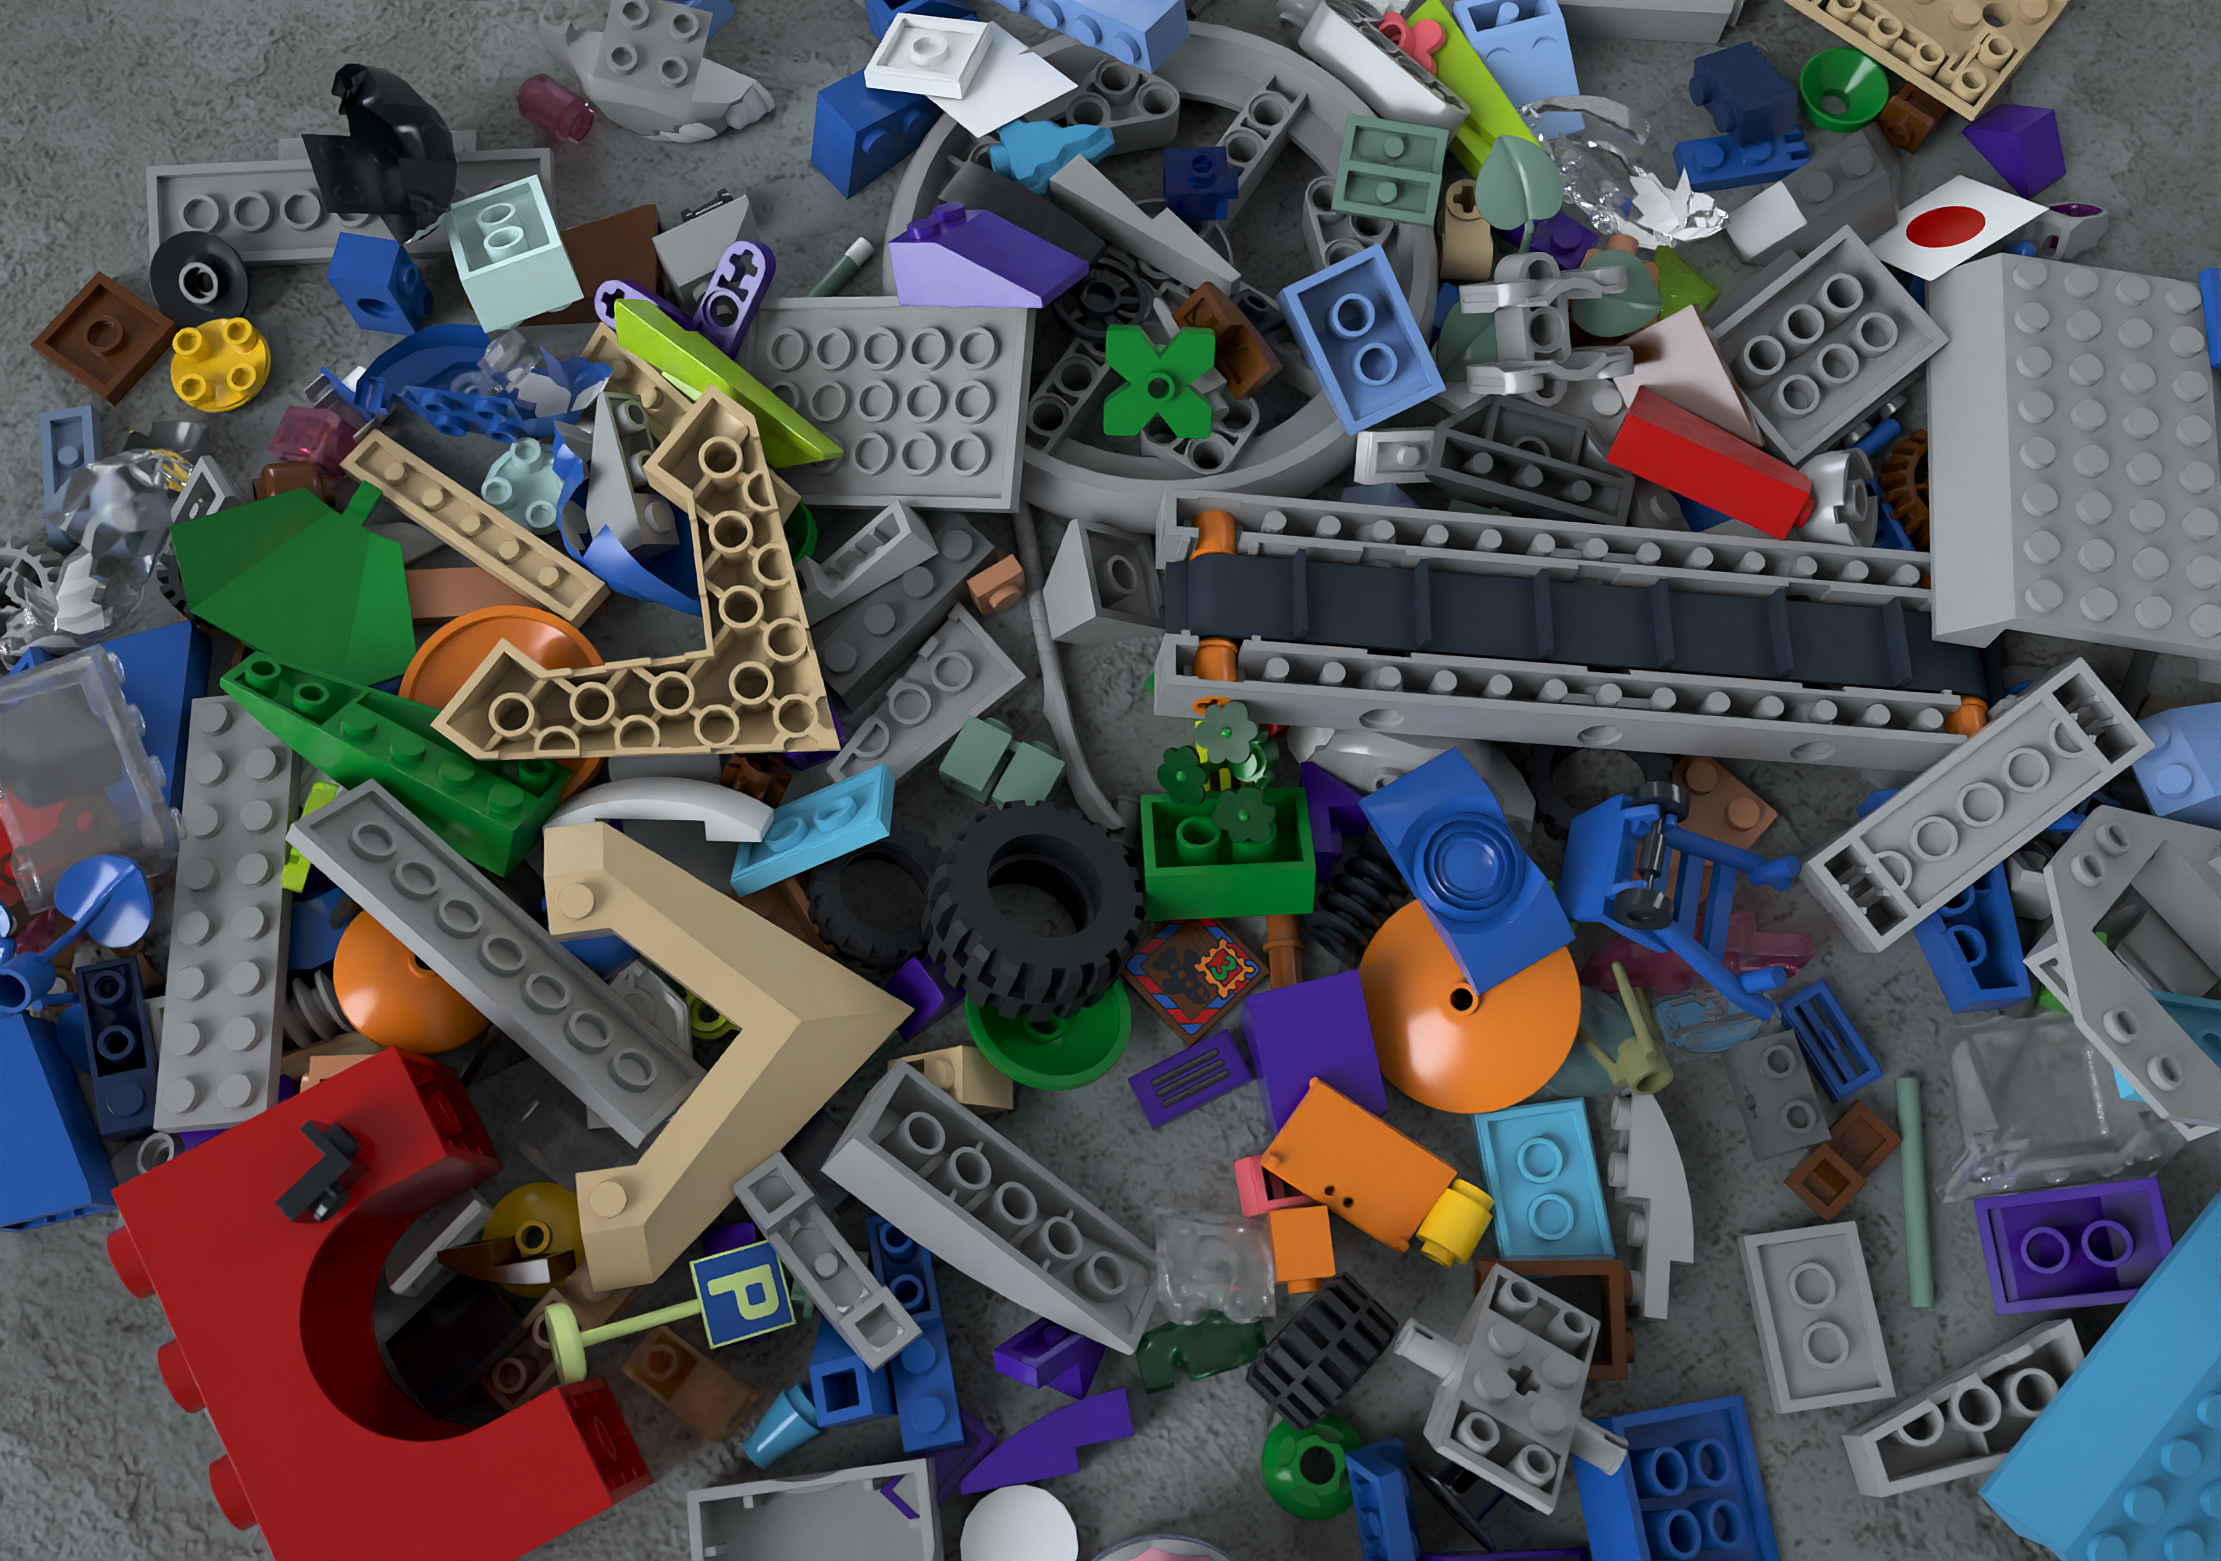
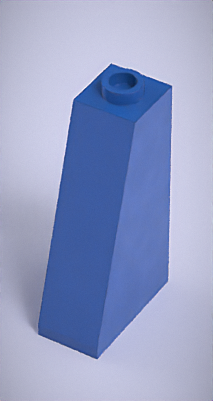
[83,619,213,843]
[0,1009,119,1233]

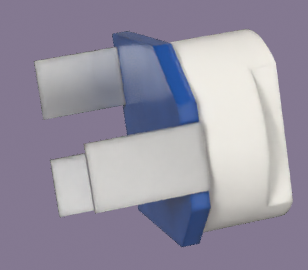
[303,366,397,445]

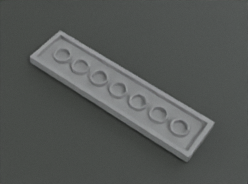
[146,148,558,267]
[153,695,302,1134]
[285,778,708,1149]

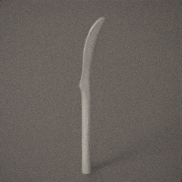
[1011,500,1127,831]

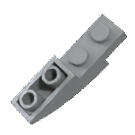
[1607,1086,1694,1323]

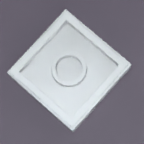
[864,13,993,99]

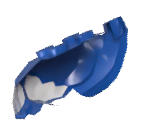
[354,323,613,444]
[551,420,703,618]

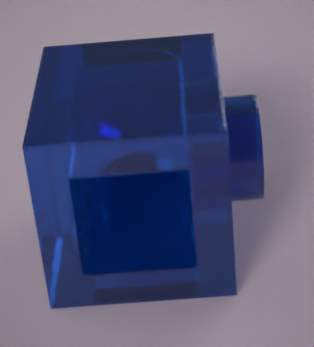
[1162,146,1238,222]

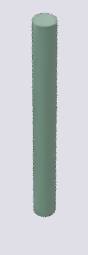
[1895,1078,1935,1309]

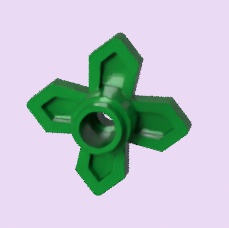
[1103,324,1215,439]

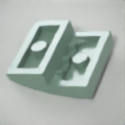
[1330,113,1449,228]

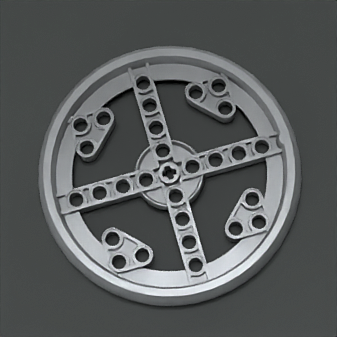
[882,20,1438,535]

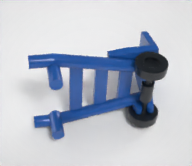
[1557,781,1801,1021]

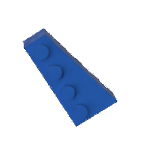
[811,13,980,200]

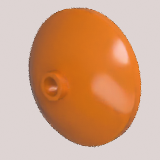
[333,909,492,1056]

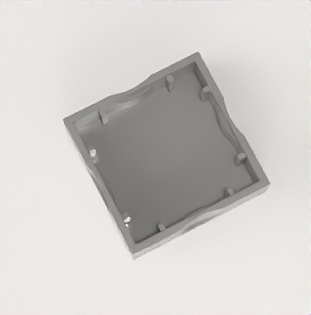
[686,1457,945,1561]

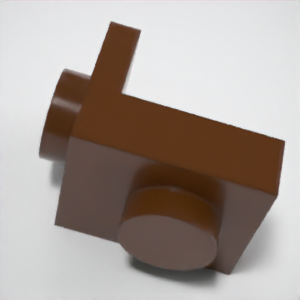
[1877,81,1950,155]

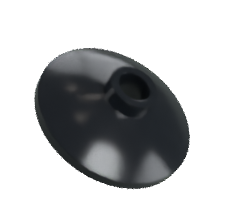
[149,231,250,329]

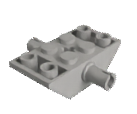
[1393,1263,1629,1515]

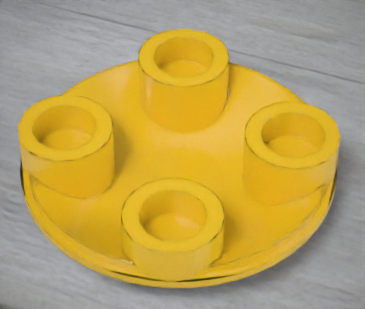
[171,317,271,413]

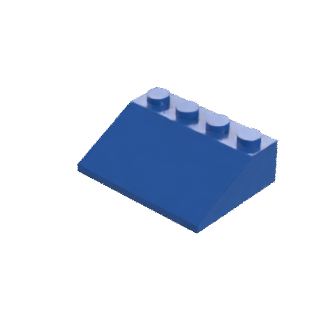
[1571,1394,1780,1561]

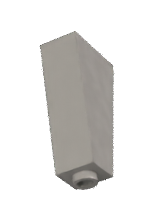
[1556,0,1744,44]

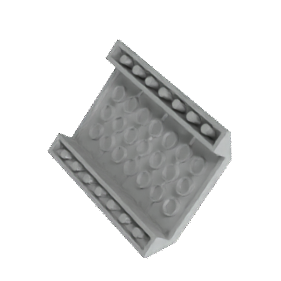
[1925,252,2221,684]

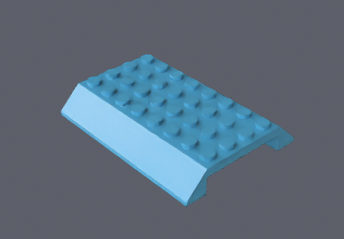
[1978,1189,2221,1561]

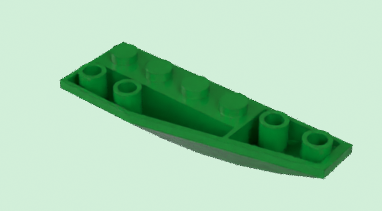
[220,651,574,878]

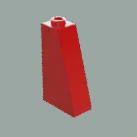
[1605,386,1816,541]

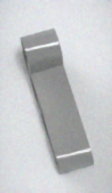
[1298,0,1471,149]

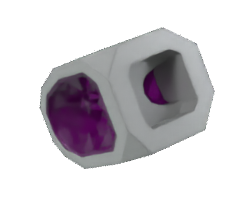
[2022,202,2108,263]

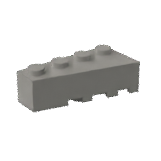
[1841,1318,2085,1498]

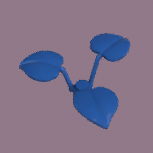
[0,854,154,1075]

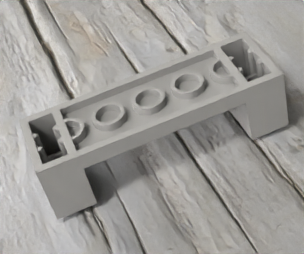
[1797,657,2155,953]

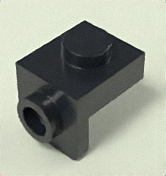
[274,1119,370,1224]

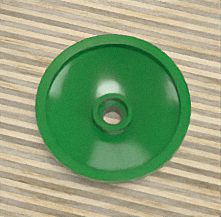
[965,935,1131,1091]

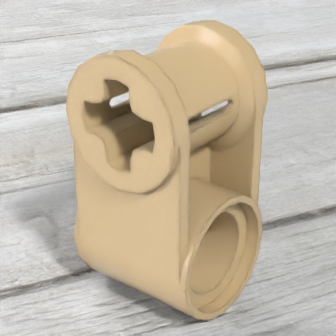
[1436,179,1493,281]

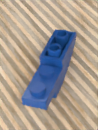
[866,1215,965,1458]

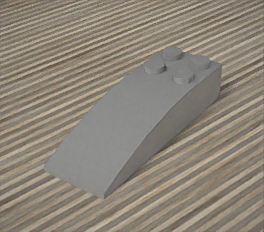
[821,1059,1171,1355]

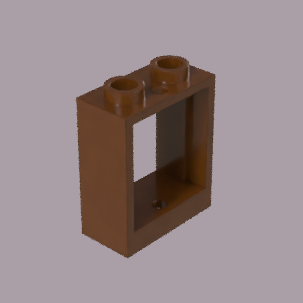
[1472,1254,1635,1381]

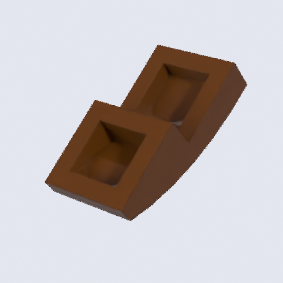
[1171,281,1283,401]
[1783,1099,1903,1223]
[437,1235,577,1284]

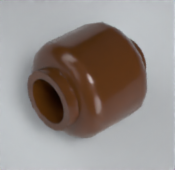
[252,460,336,507]

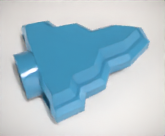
[988,116,1115,199]

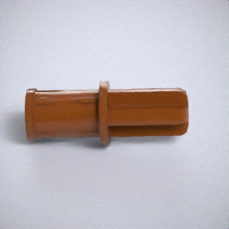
[1262,914,1306,990]

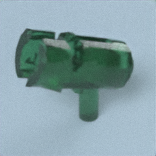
[1134,1268,1267,1395]

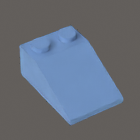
[1276,242,1447,436]
[2128,702,2221,830]

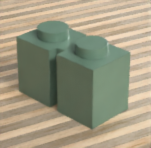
[938,715,1066,810]

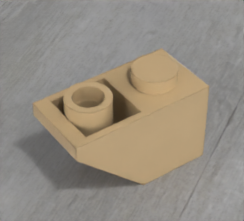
[887,1046,1013,1115]

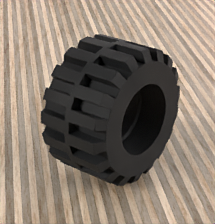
[1245,1271,1398,1432]

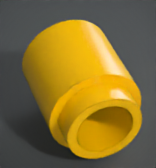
[1416,1178,1494,1269]

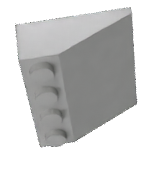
[1712,224,1950,467]

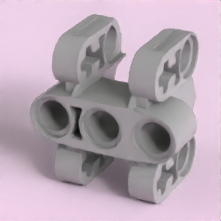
[1459,252,1634,406]

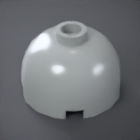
[1793,448,1878,548]

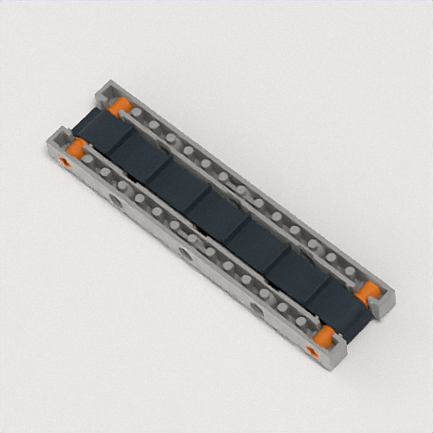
[1154,487,2017,772]

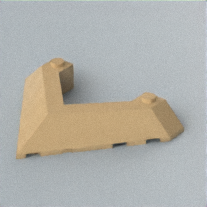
[431,384,841,761]
[544,821,915,1292]

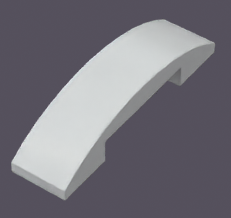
[542,777,774,842]

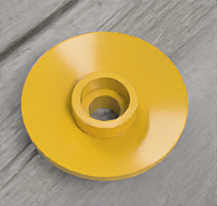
[482,1182,586,1298]

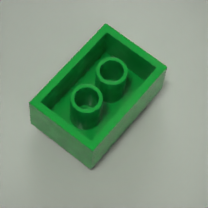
[1140,787,1316,921]

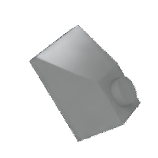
[1043,518,1165,647]

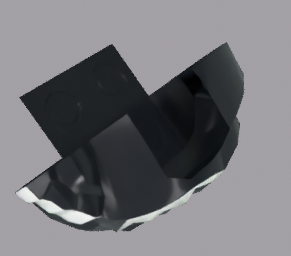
[301,63,458,246]

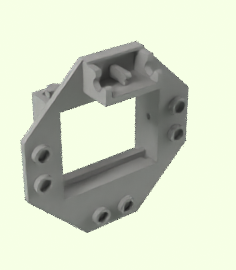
[2023,805,2221,1141]

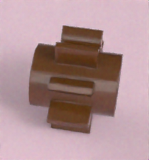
[719,752,792,809]

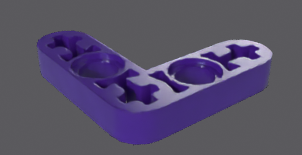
[594,240,776,361]

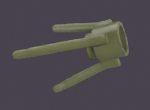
[1577,961,1674,1095]

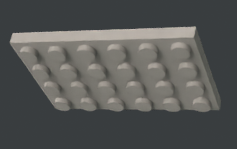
[738,296,1036,513]

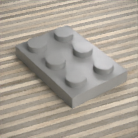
[1737,1220,1896,1414]

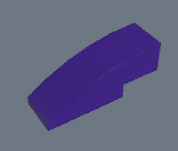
[960,1387,1134,1495]

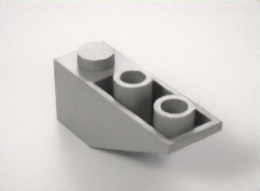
[586,391,680,563]

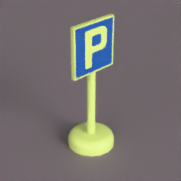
[544,1240,796,1385]

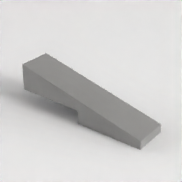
[1049,154,1241,297]
[793,498,939,627]

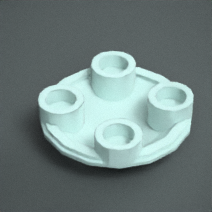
[481,437,564,535]

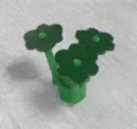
[1157,701,1280,843]

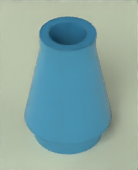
[742,1381,824,1470]

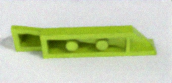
[1406,0,1545,181]
[614,298,845,469]

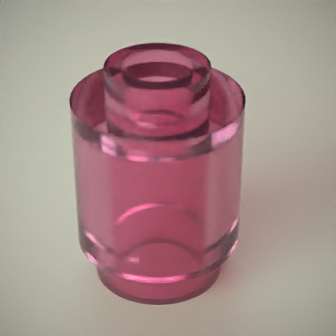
[517,73,594,144]

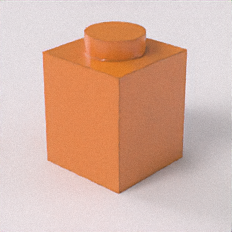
[1265,1205,1336,1295]

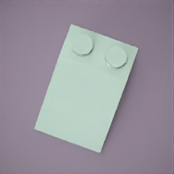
[443,174,584,333]

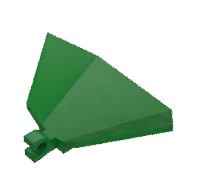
[168,480,417,687]

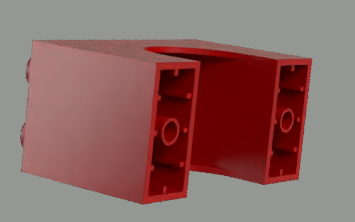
[107,1045,655,1561]

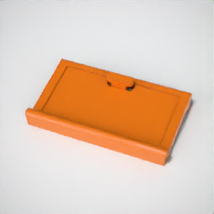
[1259,1076,1458,1253]

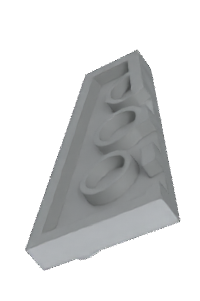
[826,602,1027,790]

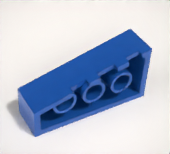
[1856,788,2032,1014]

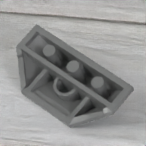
[1716,121,1902,267]
[1425,394,1636,527]

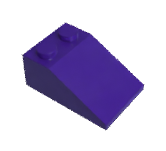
[888,202,1090,308]
[1973,1177,2175,1315]

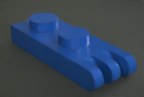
[1672,125,1812,195]

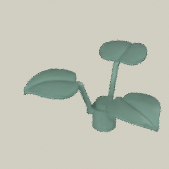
[1436,135,1663,382]

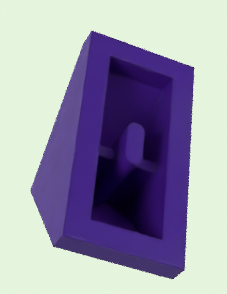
[1961,103,2066,201]

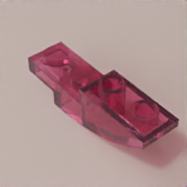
[1579,911,1814,995]

